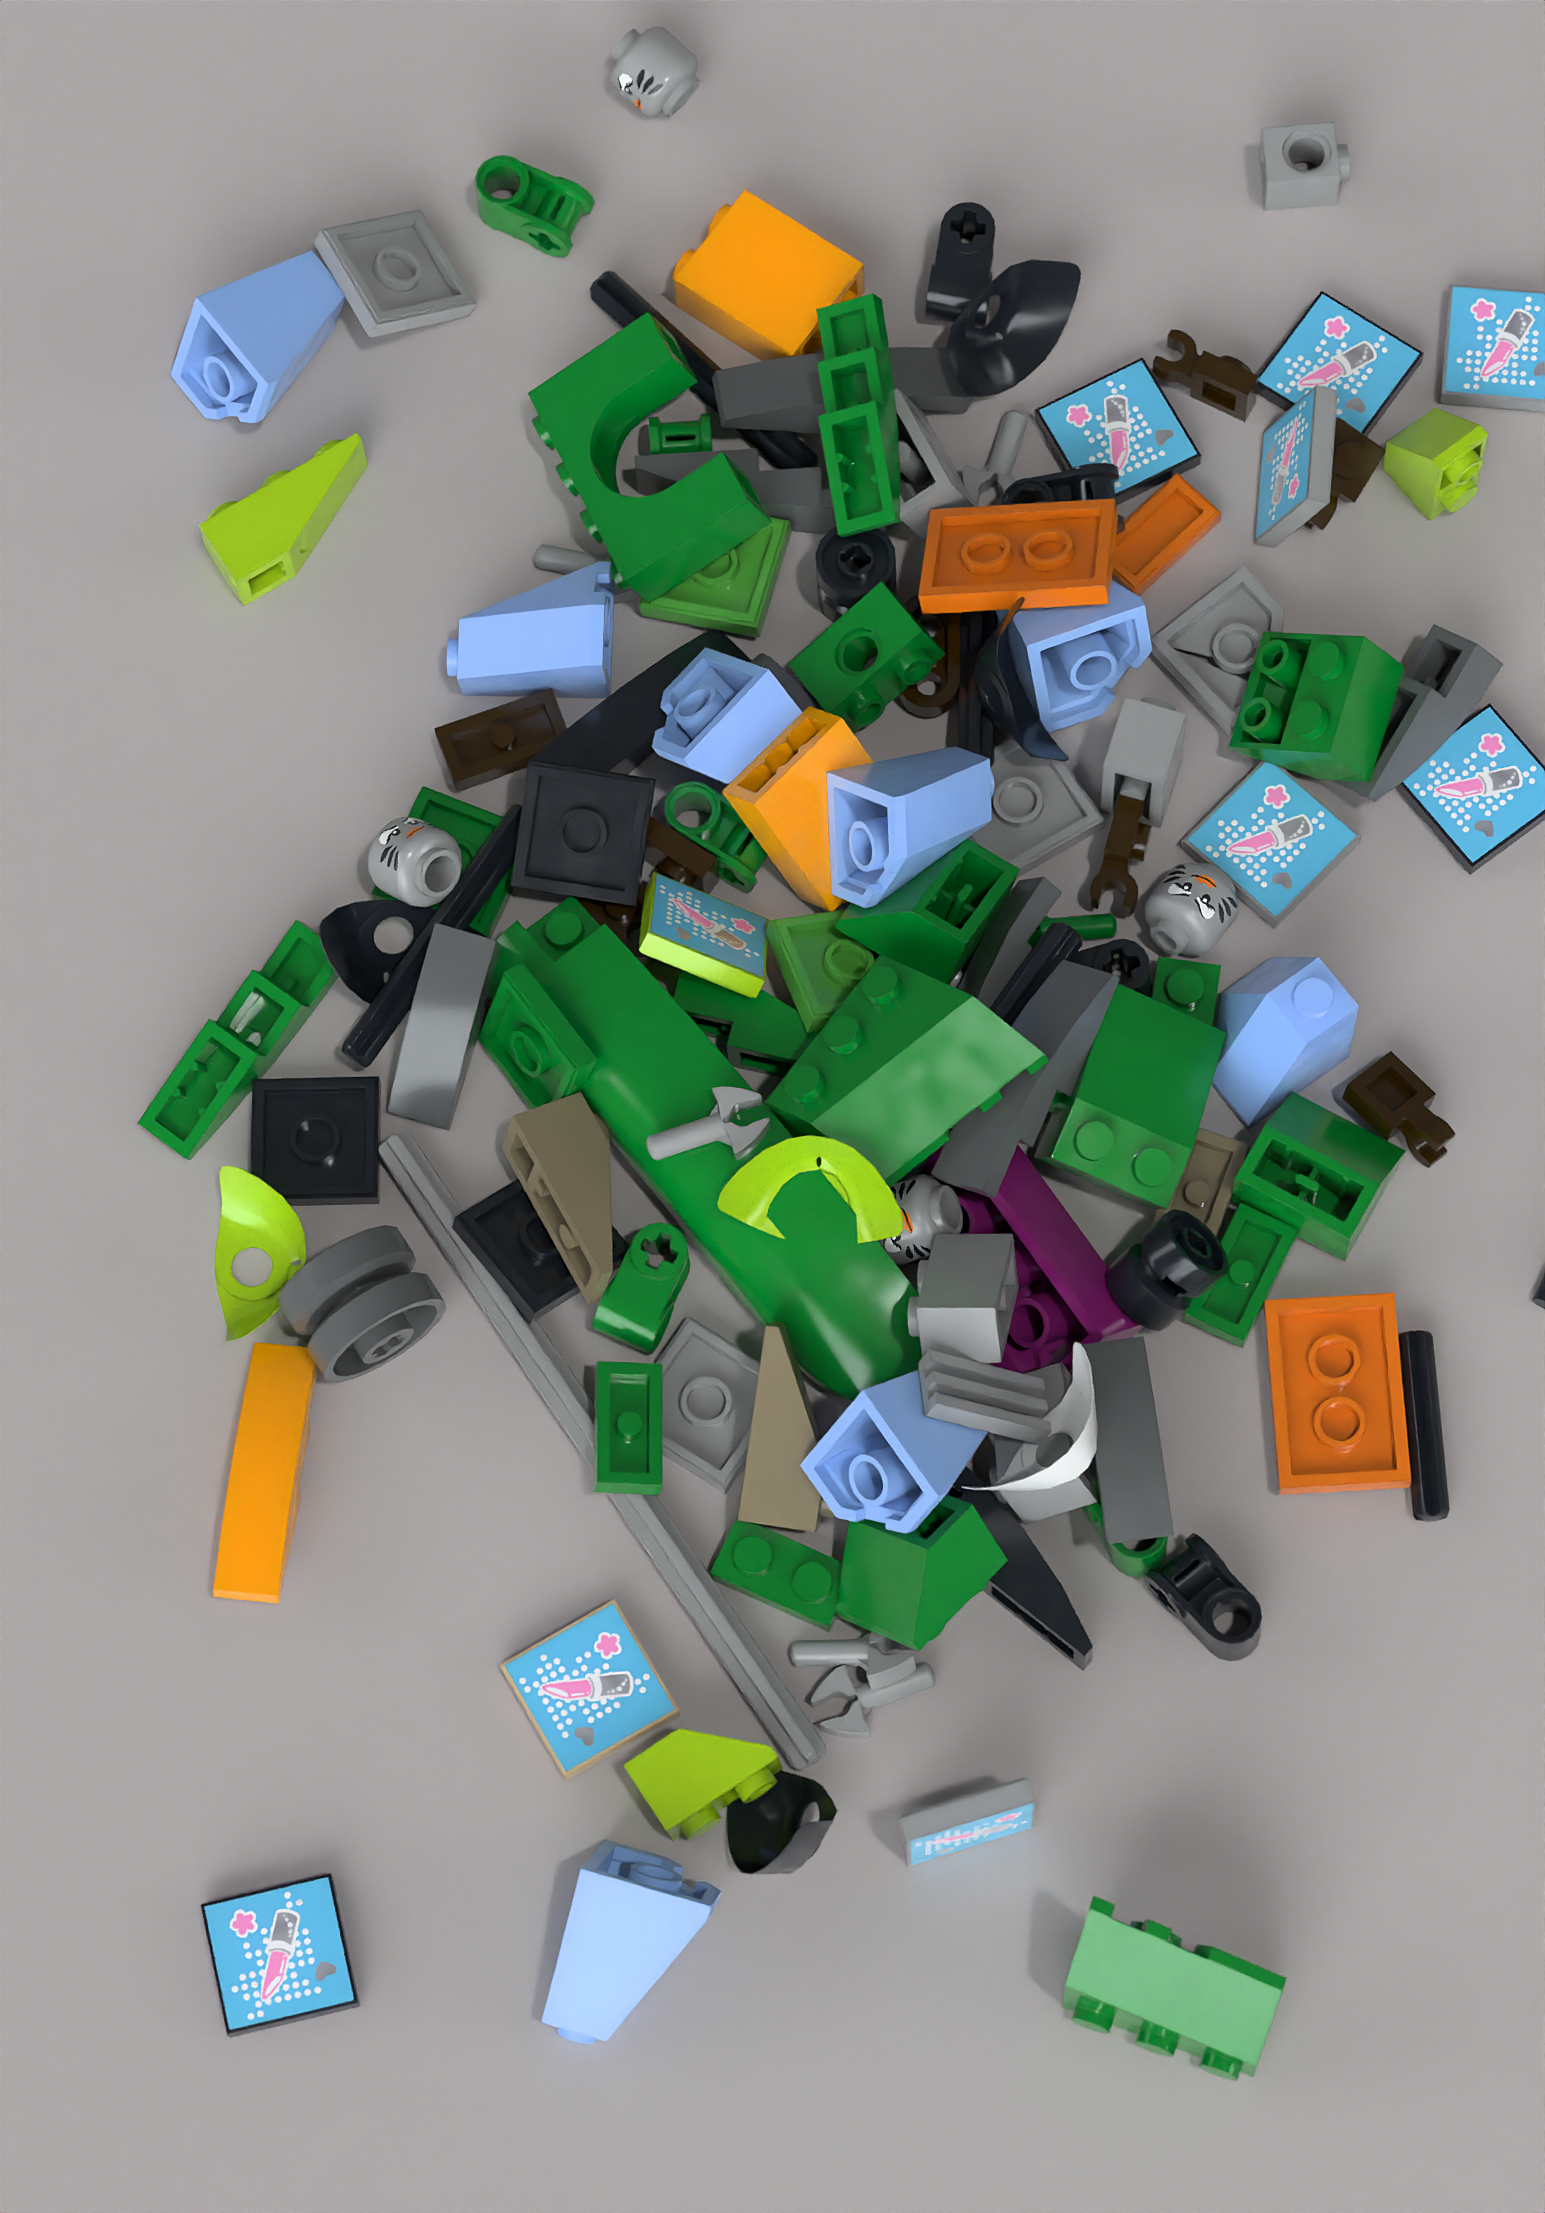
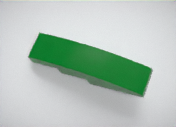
[816,293,900,537]
[138,920,339,1160]

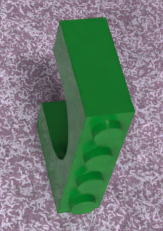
[527,312,772,603]

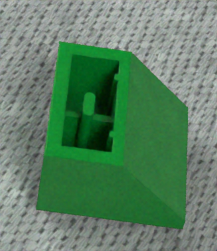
[1229,632,1405,783]
[835,838,1021,985]
[1231,1091,1406,1262]
[835,1494,1008,1651]

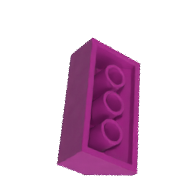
[920,1144,1143,1377]

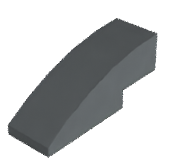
[1331,624,1503,802]
[387,923,502,1130]
[1081,1336,1174,1544]

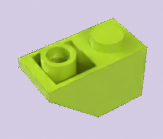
[1383,408,1488,521]
[623,1728,783,1842]

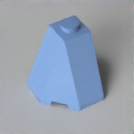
[170,250,346,423]
[447,562,614,699]
[994,580,1152,733]
[652,647,802,785]
[826,746,995,908]
[1212,957,1359,1129]
[800,1370,1003,1534]
[542,1839,721,2044]

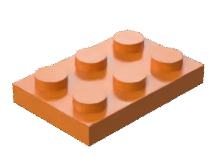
[918,498,1118,614]
[1263,1293,1411,1495]

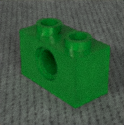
[788,581,946,734]

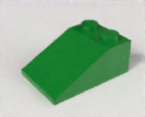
[1034,983,1226,1210]

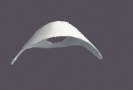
[961,1341,1097,1491]

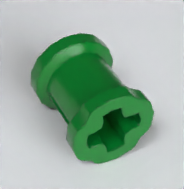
[649,413,713,455]

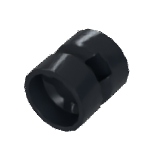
[815,527,897,623]
[1105,1209,1229,1331]

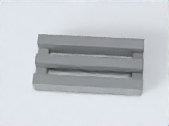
[918,1350,1052,1445]

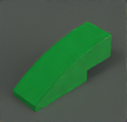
[674,969,820,1078]

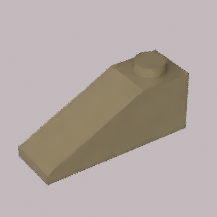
[501,1092,613,1305]
[738,1321,834,1532]

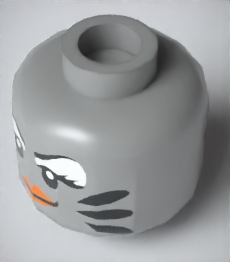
[610,26,700,117]
[368,817,462,907]
[1144,862,1238,957]
[877,1174,963,1265]

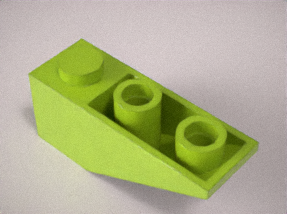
[198,432,368,606]

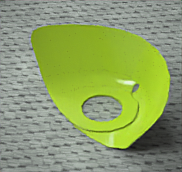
[717,1135,904,1244]
[214,1165,306,1342]

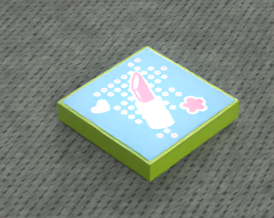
[639,872,769,998]

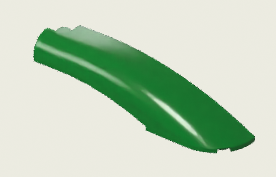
[486,896,922,1402]

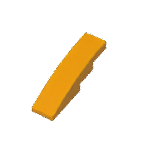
[213,1342,319,1603]

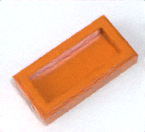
[1112,473,1221,596]

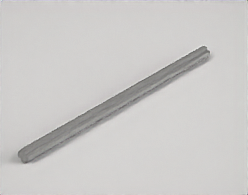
[378,1131,827,1771]

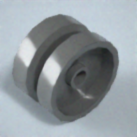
[277,1225,446,1383]

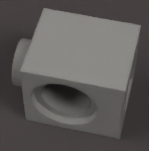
[1258,122,1350,210]

